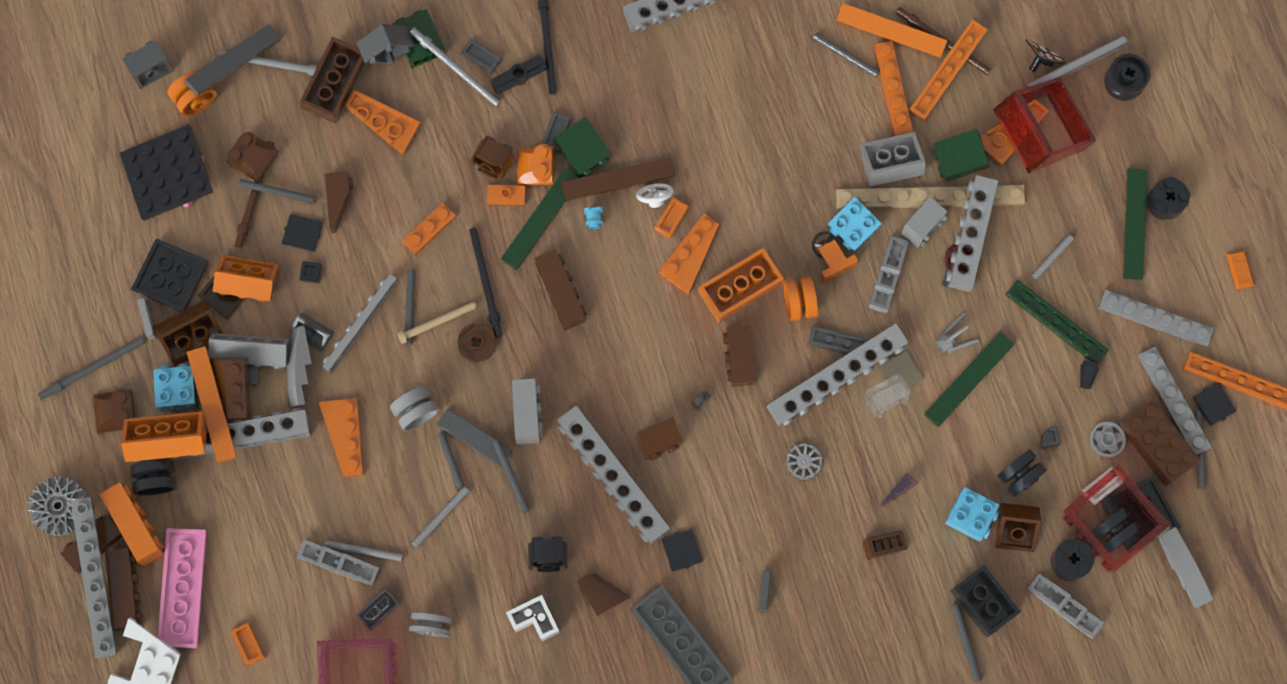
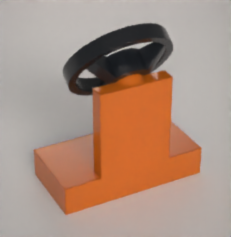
[812,231,858,283]

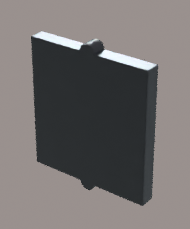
[282,214,323,252]
[1193,383,1236,426]
[661,529,703,572]

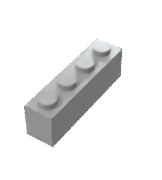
[209,333,289,369]

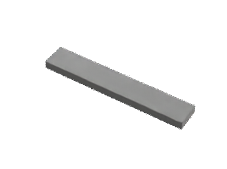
[1025,36,1128,96]

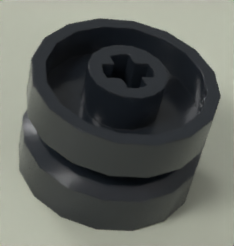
[1104,53,1150,101]
[997,449,1047,497]
[130,459,177,496]
[1092,506,1144,553]

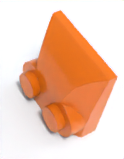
[517,144,555,185]

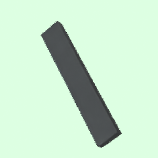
[184,25,281,96]

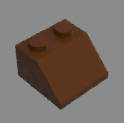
[637,417,682,461]
[995,503,1041,552]

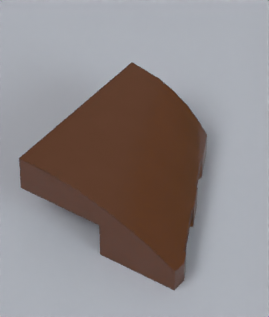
[578,573,630,616]

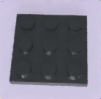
[131,239,209,312]
[1101,476,1181,554]

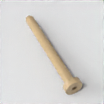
[397,302,477,344]

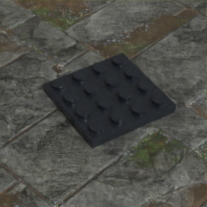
[120,124,213,221]

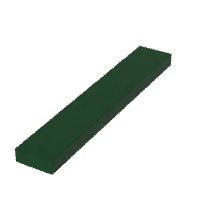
[501,168,580,270]
[1123,168,1147,280]
[1005,280,1109,363]
[924,332,1014,427]

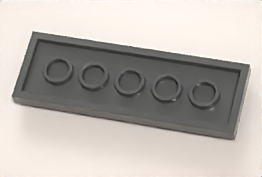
[631,585,734,684]

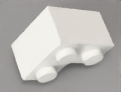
[506,595,559,641]

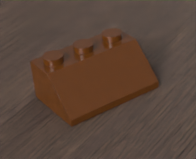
[153,300,223,366]
[210,357,251,419]

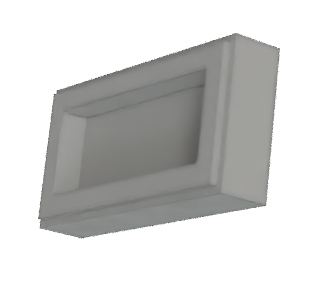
[137,298,157,340]

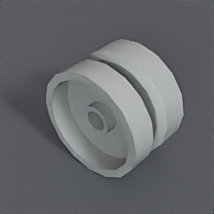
[389,386,440,432]

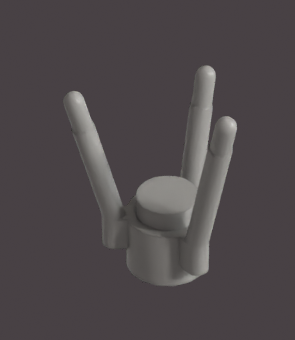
[935,312,979,354]

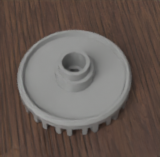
[28,476,87,536]

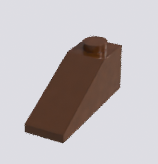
[325,171,354,233]

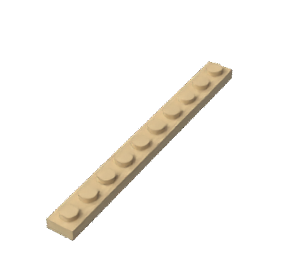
[836,185,1025,210]

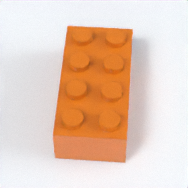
[698,248,784,323]
[121,411,207,462]
[99,482,165,567]

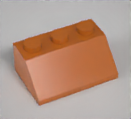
[213,255,279,302]

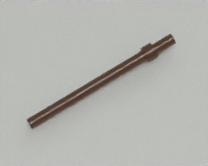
[895,7,991,75]
[234,141,274,248]

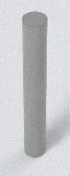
[1031,235,1074,280]

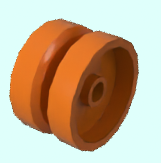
[167,70,217,117]
[783,276,818,322]

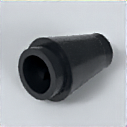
[1080,360,1099,389]

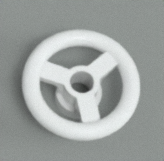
[636,183,673,208]

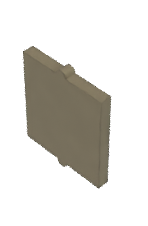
[879,351,924,395]

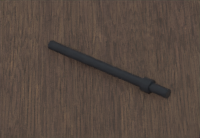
[537,0,557,95]
[469,228,502,337]

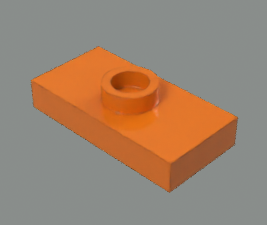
[487,185,525,206]

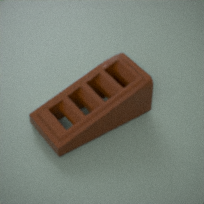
[863,530,908,560]

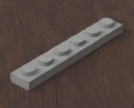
[323,274,398,374]
[1098,290,1214,347]
[1138,347,1211,455]

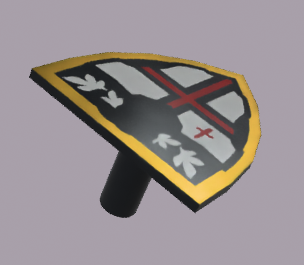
[1025,39,1067,72]

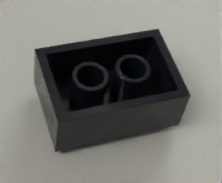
[950,565,1021,638]

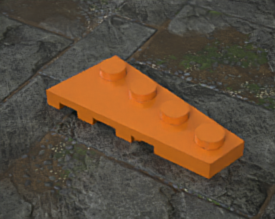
[345,90,421,156]
[981,99,1049,167]
[658,213,719,295]
[318,398,363,477]

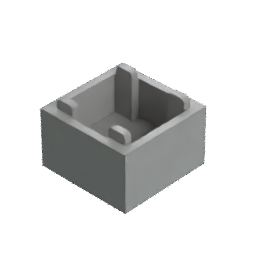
[901,197,948,249]

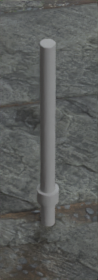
[409,27,500,106]
[219,50,318,76]

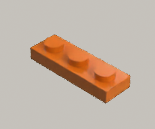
[402,202,456,256]

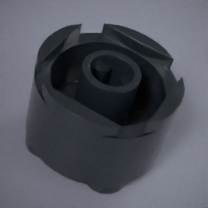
[1147,177,1191,220]
[528,536,568,572]
[1050,539,1094,581]

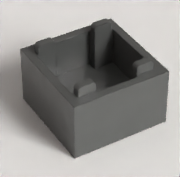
[357,24,414,65]
[122,40,173,90]

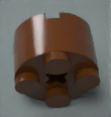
[470,136,514,179]

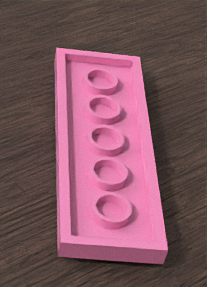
[158,528,207,649]

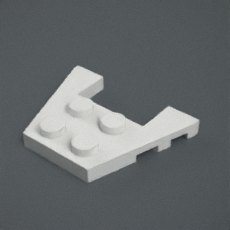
[107,617,181,684]

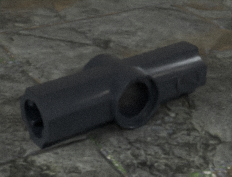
[490,54,547,95]

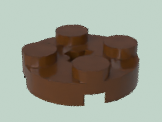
[458,324,496,363]

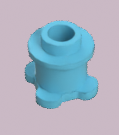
[584,207,604,230]

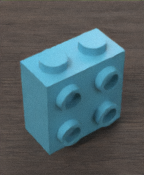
[828,197,883,251]
[153,364,198,411]
[945,487,1000,542]

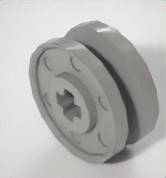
[409,613,452,637]

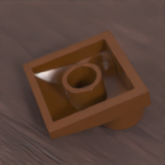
[227,132,279,182]
[93,389,135,434]

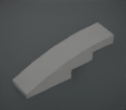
[869,236,909,314]
[287,326,312,408]
[1157,527,1213,608]
[296,539,379,586]
[1028,574,1105,640]

